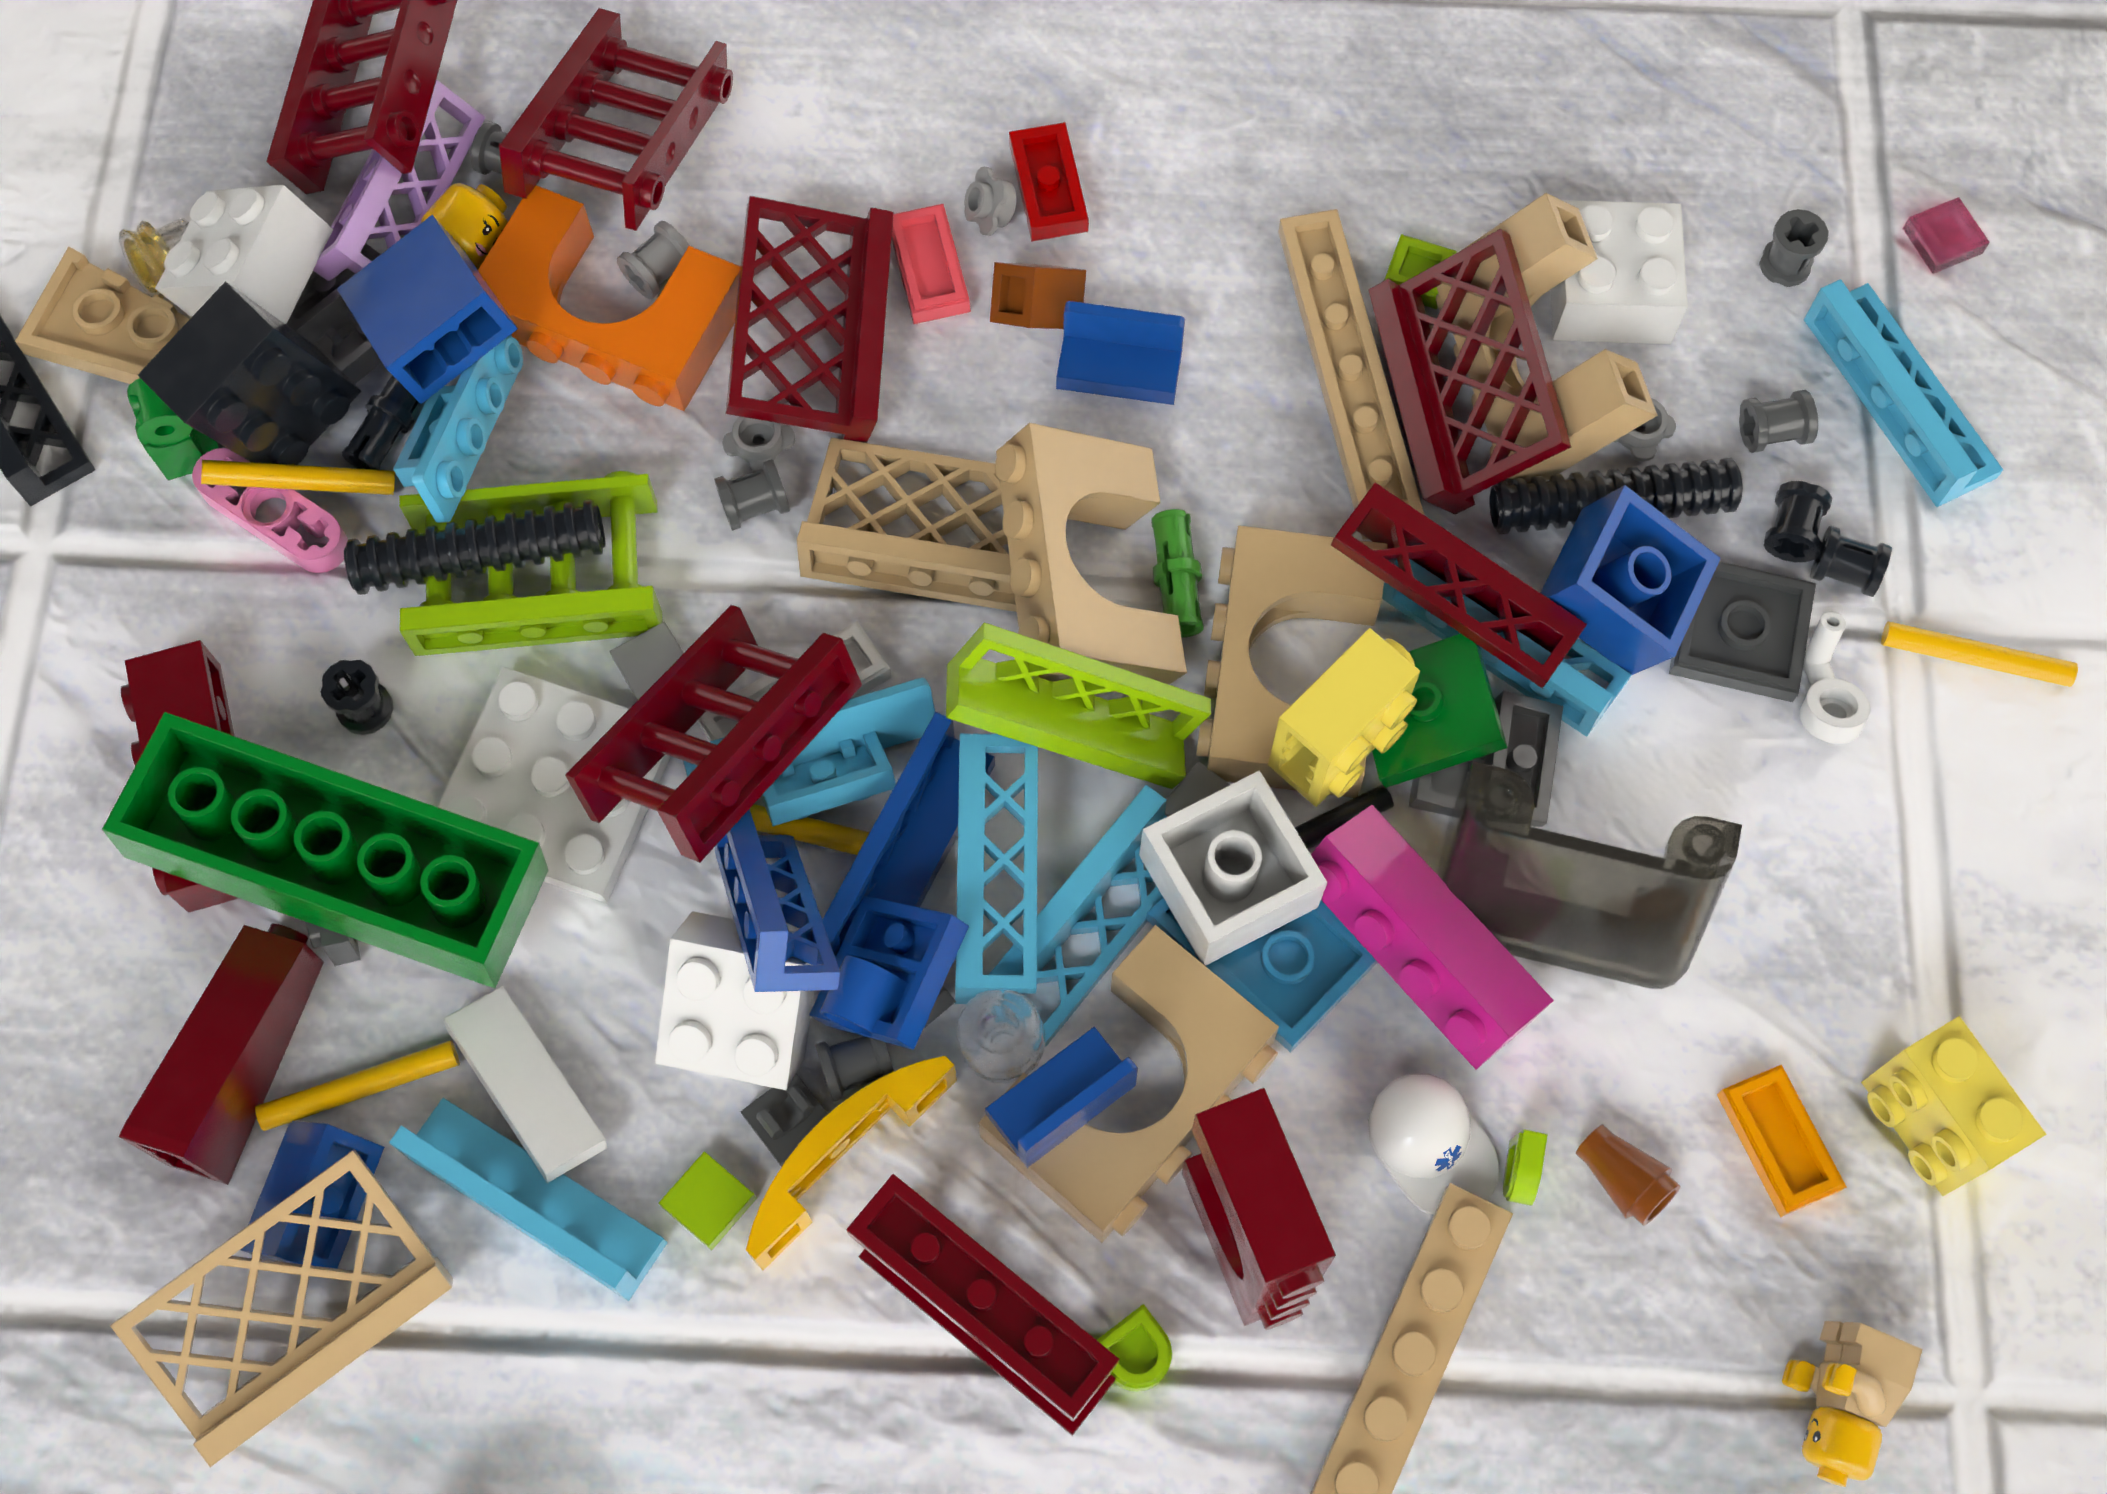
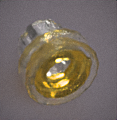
[119,218,189,299]

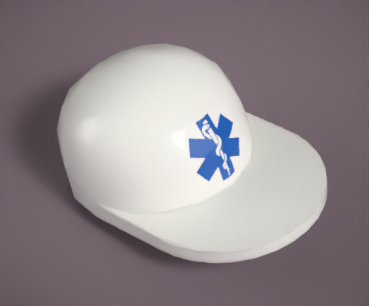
[1368,1074,1499,1216]

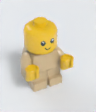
[1782,1321,1923,1487]

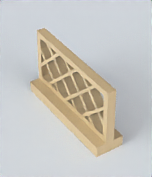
[796,438,1017,612]
[110,1149,453,1467]

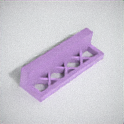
[313,80,485,281]

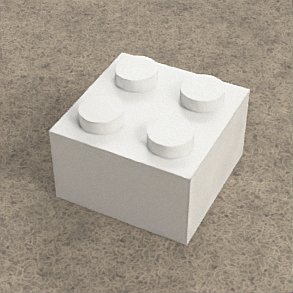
[155,185,333,324]
[1551,200,1688,344]
[1139,770,1327,966]
[655,911,814,1090]

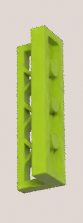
[946,622,1211,789]

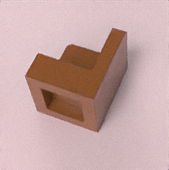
[990,262,1086,329]

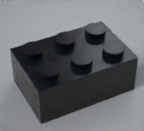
[138,281,362,465]

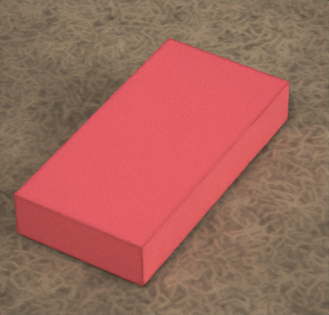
[892,204,971,324]

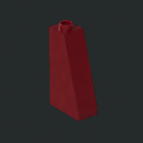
[119,923,324,1185]

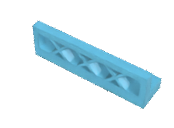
[1804,279,2003,507]
[1382,559,1632,737]
[955,733,1038,1004]
[984,785,1167,1047]
[389,1098,667,1301]

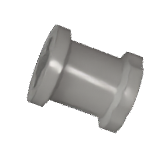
[617,221,690,299]

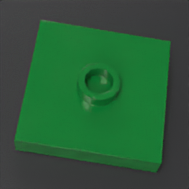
[1372,633,1508,788]

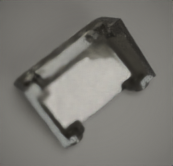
[1437,761,1742,989]

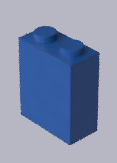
[337,215,518,404]

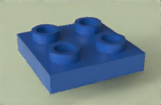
[809,896,969,1050]

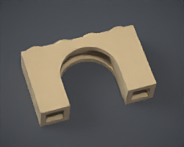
[1436,193,1658,483]
[995,423,1187,693]
[1196,525,1387,798]
[978,925,1279,1243]

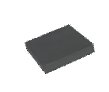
[1669,561,1816,702]

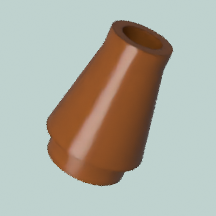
[1576,1124,1681,1226]

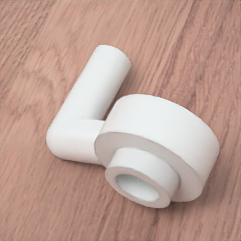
[1800,612,1871,744]

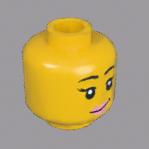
[421,183,508,270]

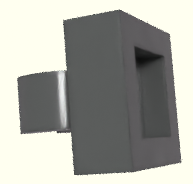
[741,1073,828,1167]

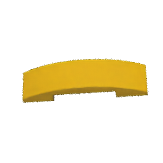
[746,1056,957,1271]

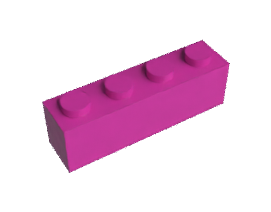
[1311,805,1554,1070]

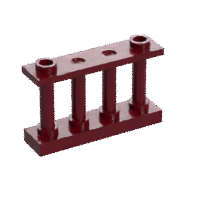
[266,0,457,195]
[499,8,733,231]
[565,605,862,863]
[846,1174,1120,1436]

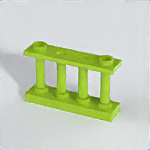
[399,471,663,656]

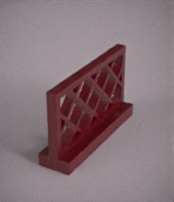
[725,196,894,443]
[1368,229,1571,515]

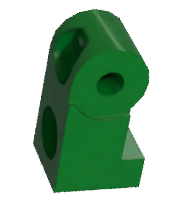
[126,378,223,481]

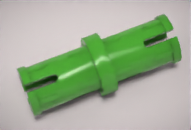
[1151,509,1204,638]

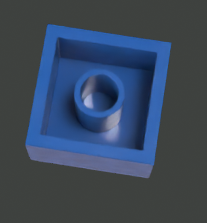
[1540,485,1721,675]

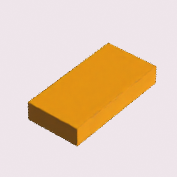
[1717,1064,1847,1218]

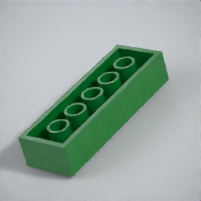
[102,712,549,989]

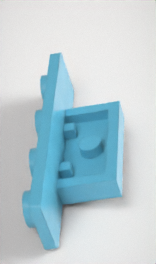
[393,335,523,523]
[683,678,935,826]

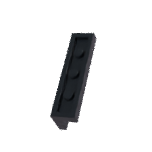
[0,314,96,507]

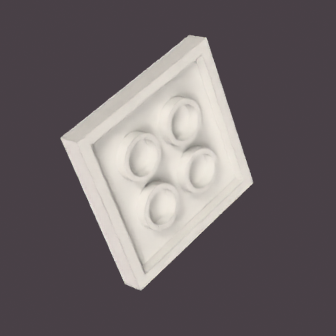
[438,667,671,903]

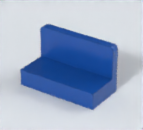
[1056,301,1185,405]
[985,1026,1138,1168]
[240,1121,385,1269]

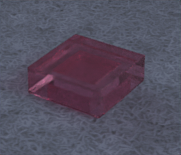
[1902,197,1990,274]

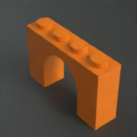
[478,185,740,411]

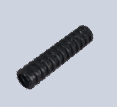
[1489,458,1743,534]
[344,499,606,595]

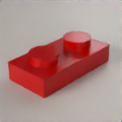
[1009,122,1089,242]

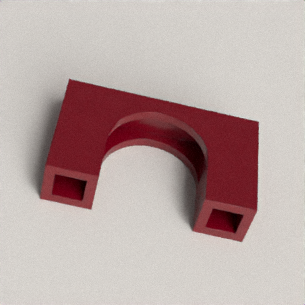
[1181,1088,1336,1330]

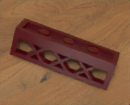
[1331,482,1587,688]

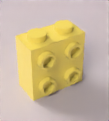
[1268,628,1420,807]
[1861,1016,2047,1197]

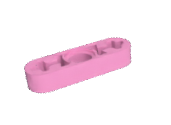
[192,448,348,573]

